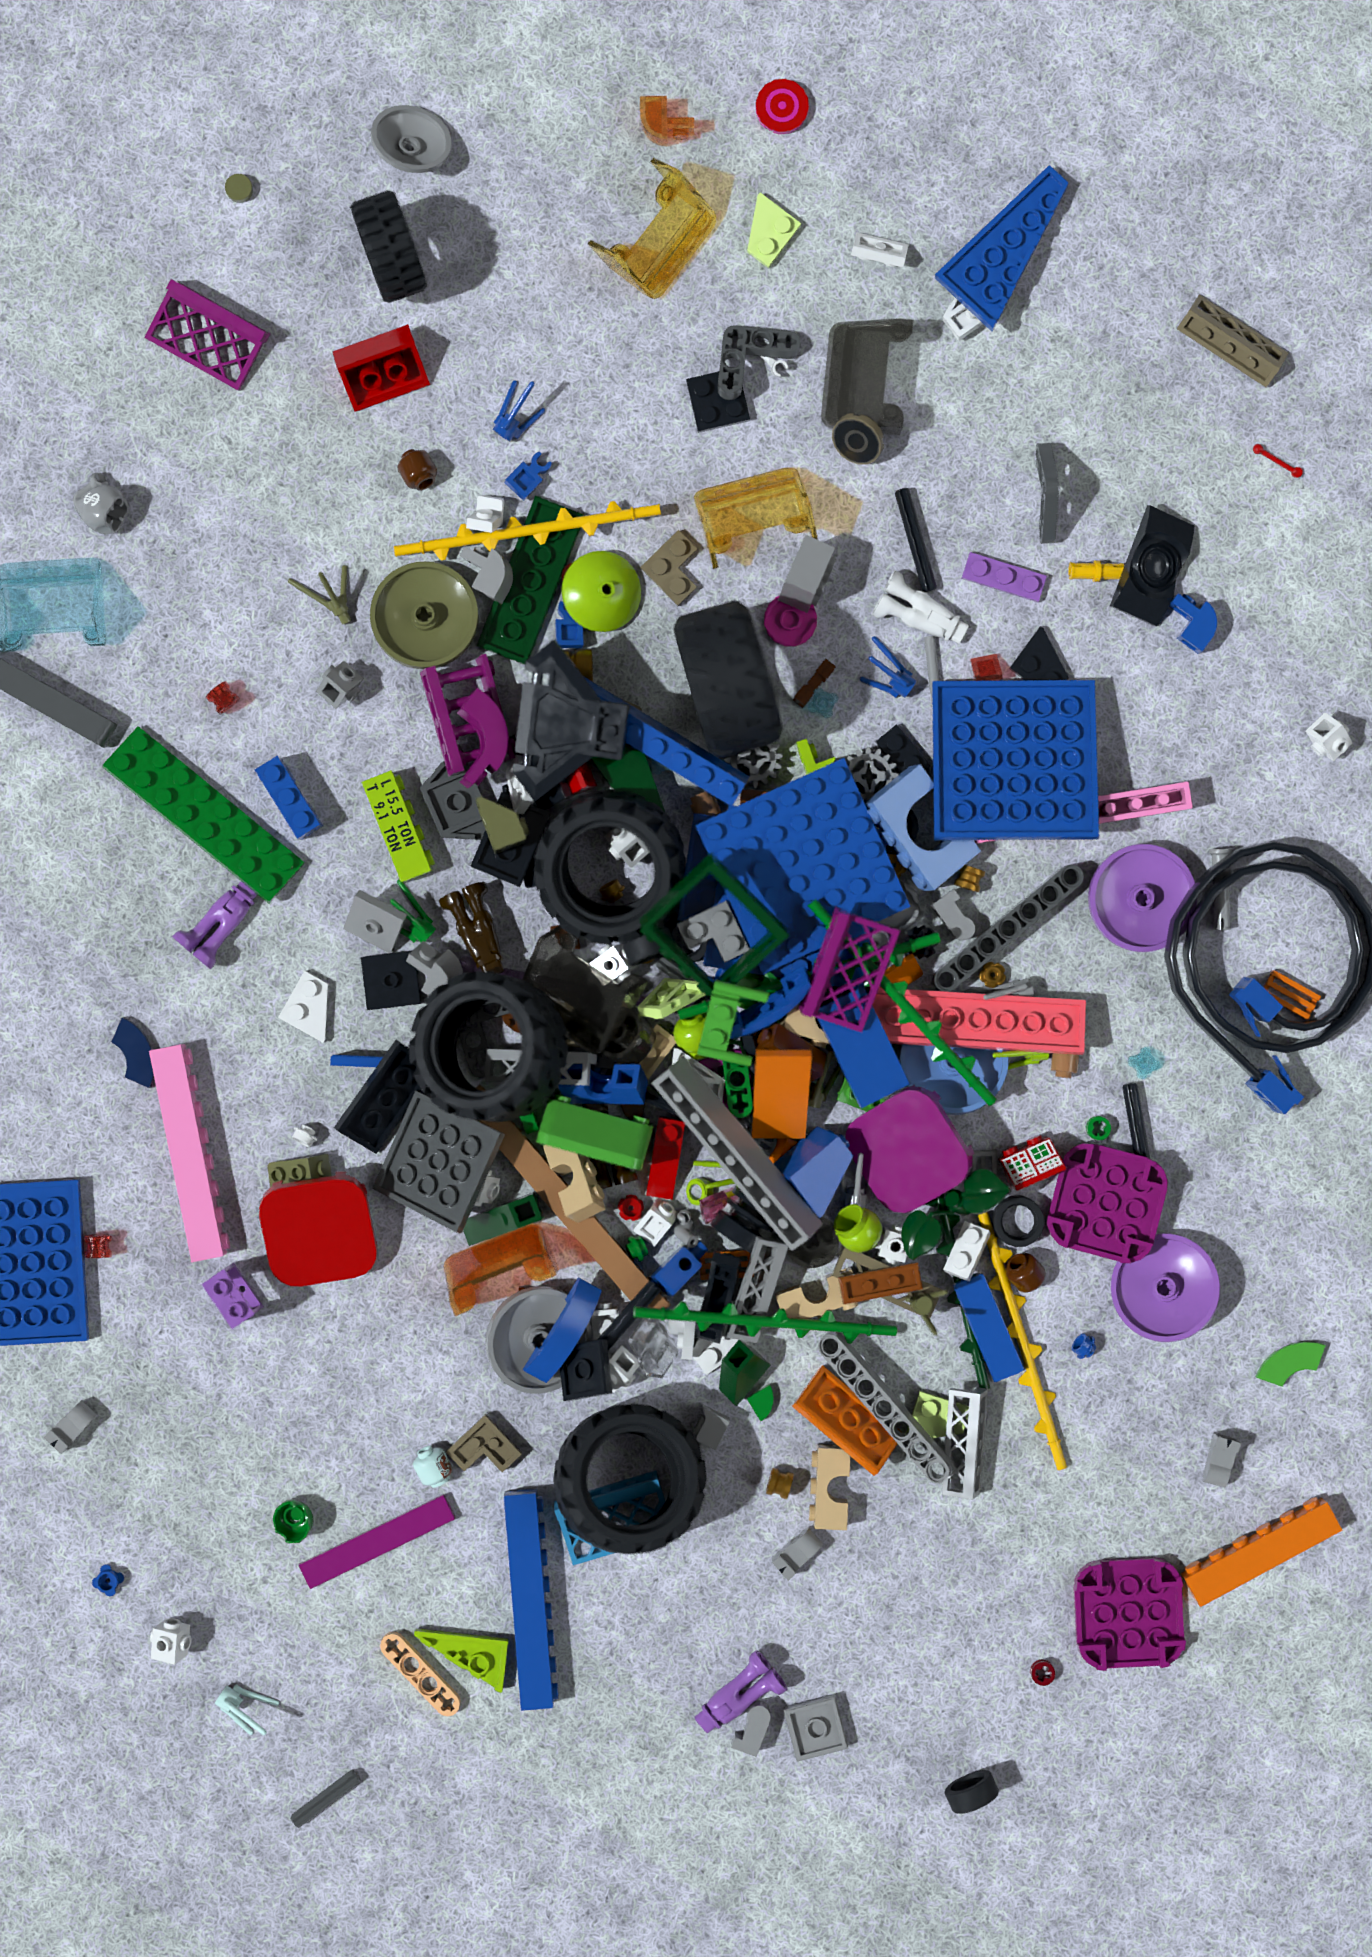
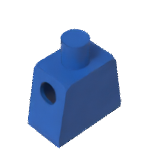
[649,1240,708,1296]

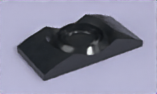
[1110,505,1195,626]

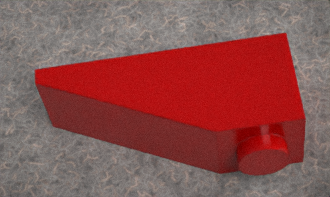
[646,1116,685,1200]

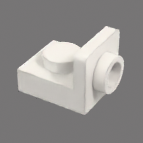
[466,495,505,533]
[633,1198,678,1246]
[592,1302,620,1341]
[668,1320,696,1360]

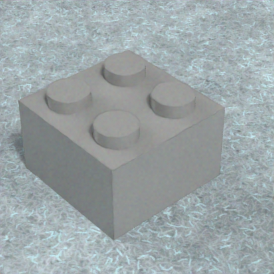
[778,534,836,613]

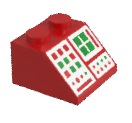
[998,1134,1066,1191]

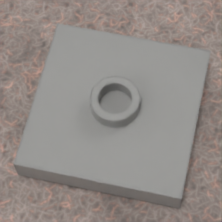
[343,890,407,954]
[783,1694,849,1762]

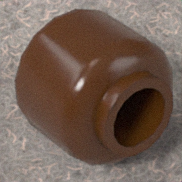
[397,449,437,491]
[1005,1252,1046,1293]

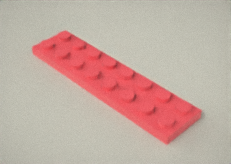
[869,987,1086,1055]

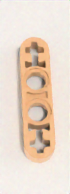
[380,1631,461,1717]

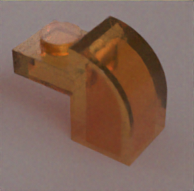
[640,96,694,146]

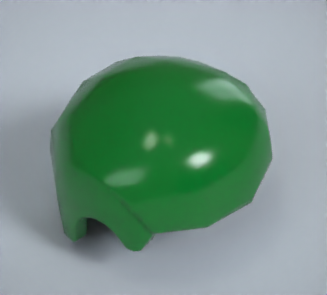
[272,1499,314,1544]

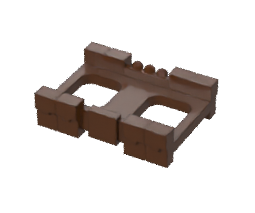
[793,659,836,708]

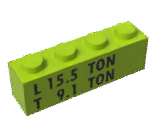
[361,770,435,883]

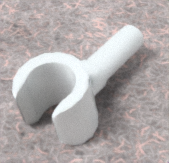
[760,356,788,378]

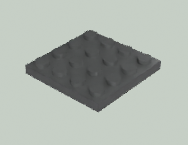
[372,1091,505,1233]

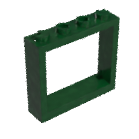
[639,852,789,997]

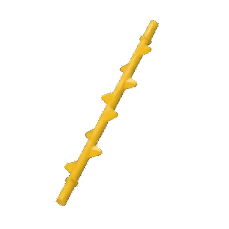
[394,501,661,561]
[977,1211,1067,1470]

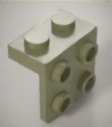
[267,1154,332,1187]

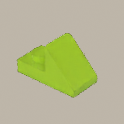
[796,738,836,775]

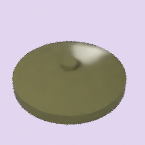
[370,561,479,669]

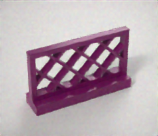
[144,279,271,391]
[799,907,900,1032]

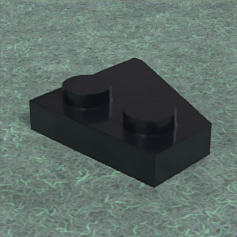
[1009,626,1069,681]

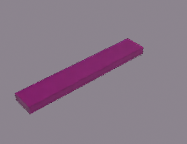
[298,1494,456,1589]

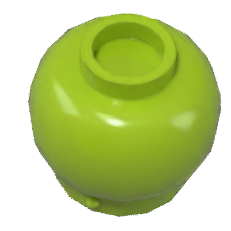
[673,1013,707,1059]
[833,1204,882,1253]

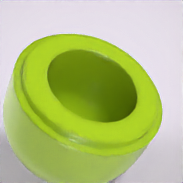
[686,1178,714,1205]

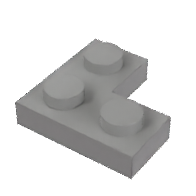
[676,901,749,962]

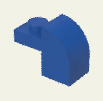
[1169,594,1217,654]

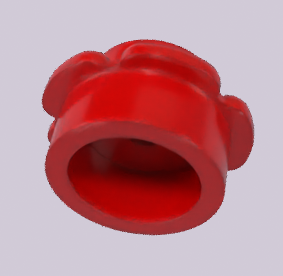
[618,1194,644,1221]

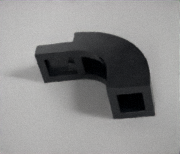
[694,1251,741,1344]

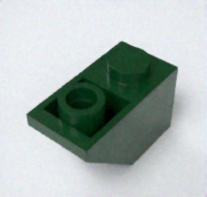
[719,1340,771,1406]

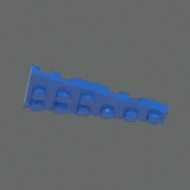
[935,165,1068,332]

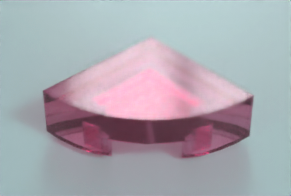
[699,1190,727,1224]

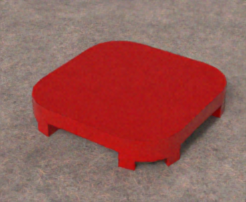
[259,1171,377,1287]

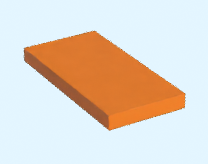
[751,1050,812,1139]
[792,1365,901,1476]

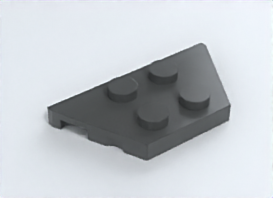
[420,744,486,840]

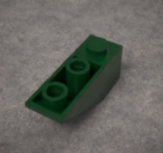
[463,1192,544,1246]

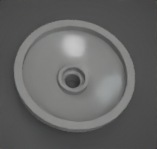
[371,105,452,173]

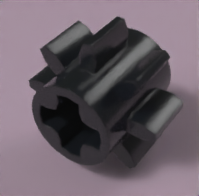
[905,925,938,960]

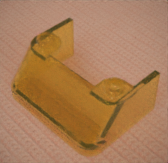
[587,158,716,299]
[694,467,818,569]

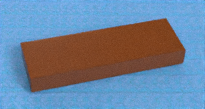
[838,1262,923,1304]

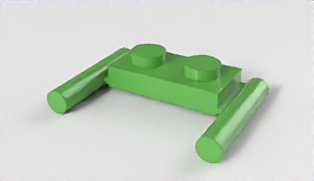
[697,980,769,1067]

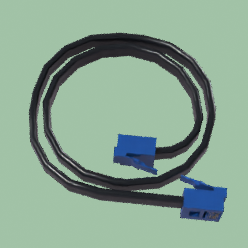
[1164,841,1372,1115]

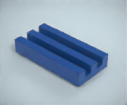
[330,1055,383,1067]

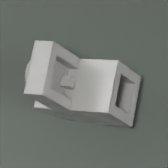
[459,546,513,604]
[406,941,463,996]

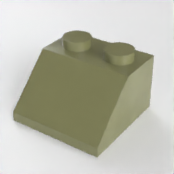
[476,797,529,854]

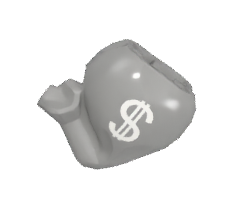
[73,473,129,534]

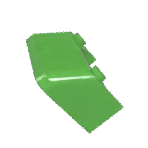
[536,1094,654,1170]

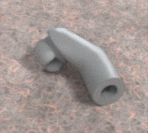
[674,1210,698,1248]

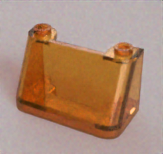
[443,1223,559,1316]

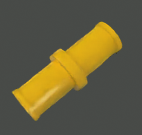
[1068,560,1124,582]

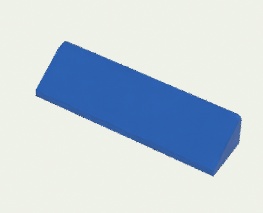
[953,1273,1024,1382]

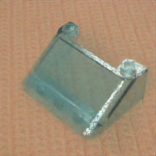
[0,558,106,652]

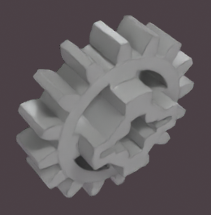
[724,744,783,788]
[847,747,898,800]

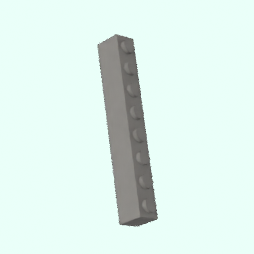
[652,1056,823,1251]

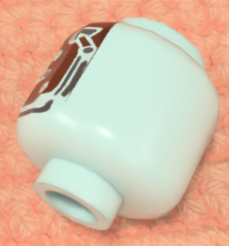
[413,1446,453,1488]

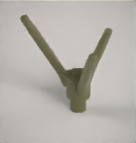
[288,565,352,625]

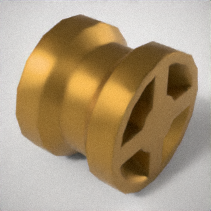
[953,865,986,893]
[766,1468,794,1500]

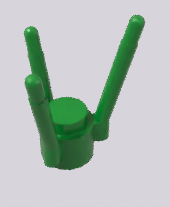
[390,879,436,943]

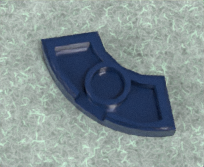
[111,1017,154,1088]

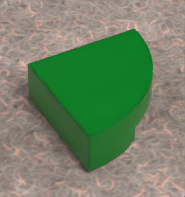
[747,1384,774,1422]

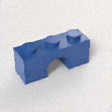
[255,756,324,840]
[558,1064,648,1104]

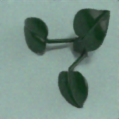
[901,1169,1011,1260]

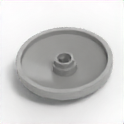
[485,1286,593,1394]

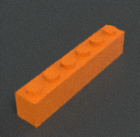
[1181,1497,1343,1607]

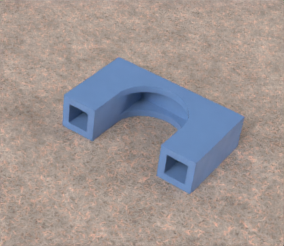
[865,764,981,891]

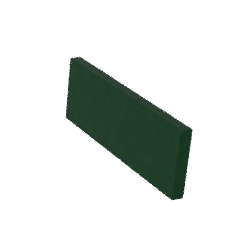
[476,496,585,665]

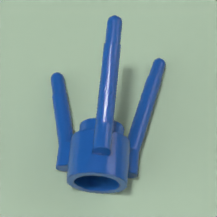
[492,380,545,442]
[860,636,917,698]

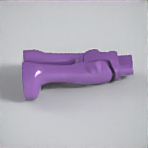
[172,882,257,970]
[694,1650,788,1734]

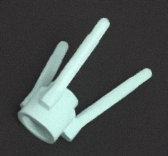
[215,1684,279,1735]

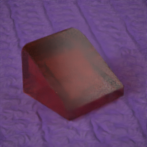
[970,654,1003,681]

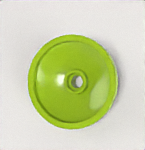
[562,551,641,632]

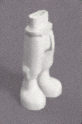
[871,570,969,644]

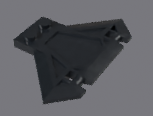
[513,639,630,802]

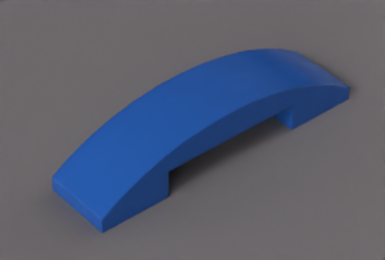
[730,966,811,1039]
[523,1277,602,1383]

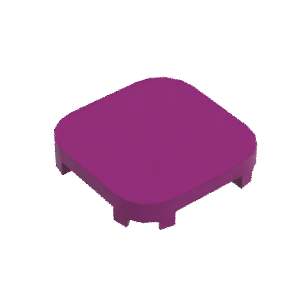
[845,1085,974,1213]
[1047,1143,1168,1264]
[1073,1557,1186,1671]

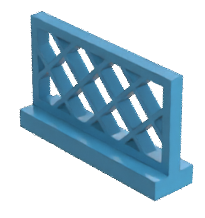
[554,1470,666,1566]

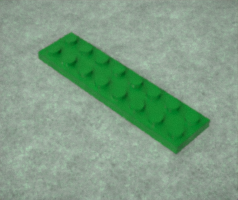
[102,726,304,904]

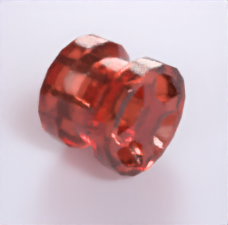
[205,681,240,715]
[84,1234,112,1258]

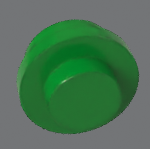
[625,1236,648,1262]

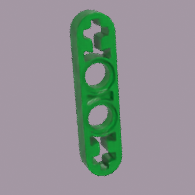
[722,1036,753,1118]

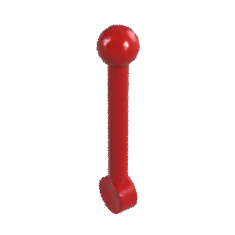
[1253,444,1303,478]

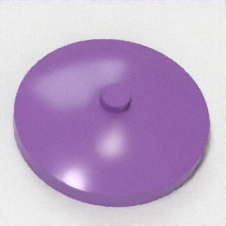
[1088,844,1197,952]
[1111,1234,1220,1342]

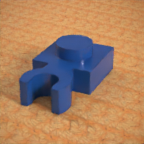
[504,451,552,501]
[555,601,584,648]

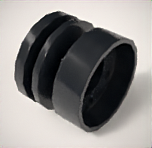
[710,1186,774,1253]

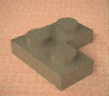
[640,530,697,606]
[446,1414,522,1472]

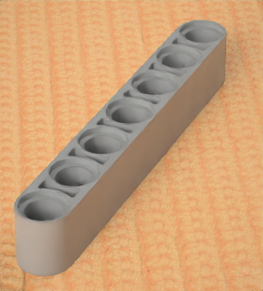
[818,1332,952,1483]

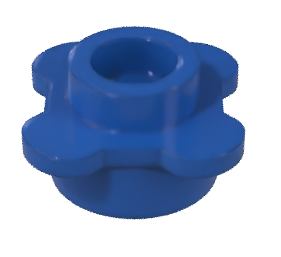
[92,1564,124,1596]

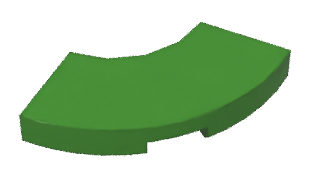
[1255,1341,1326,1387]

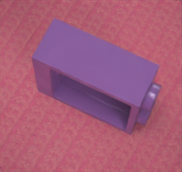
[201,1262,264,1329]

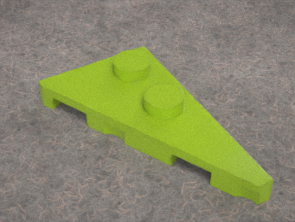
[414,1628,509,1693]

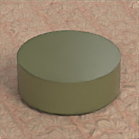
[225,174,253,203]

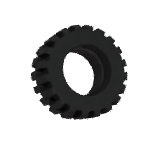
[350,190,427,303]

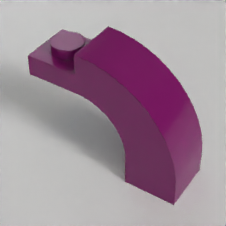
[457,688,508,788]

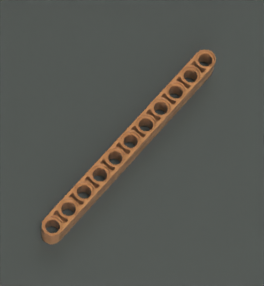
[476,1084,671,1323]

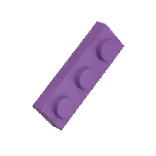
[961,552,1047,602]

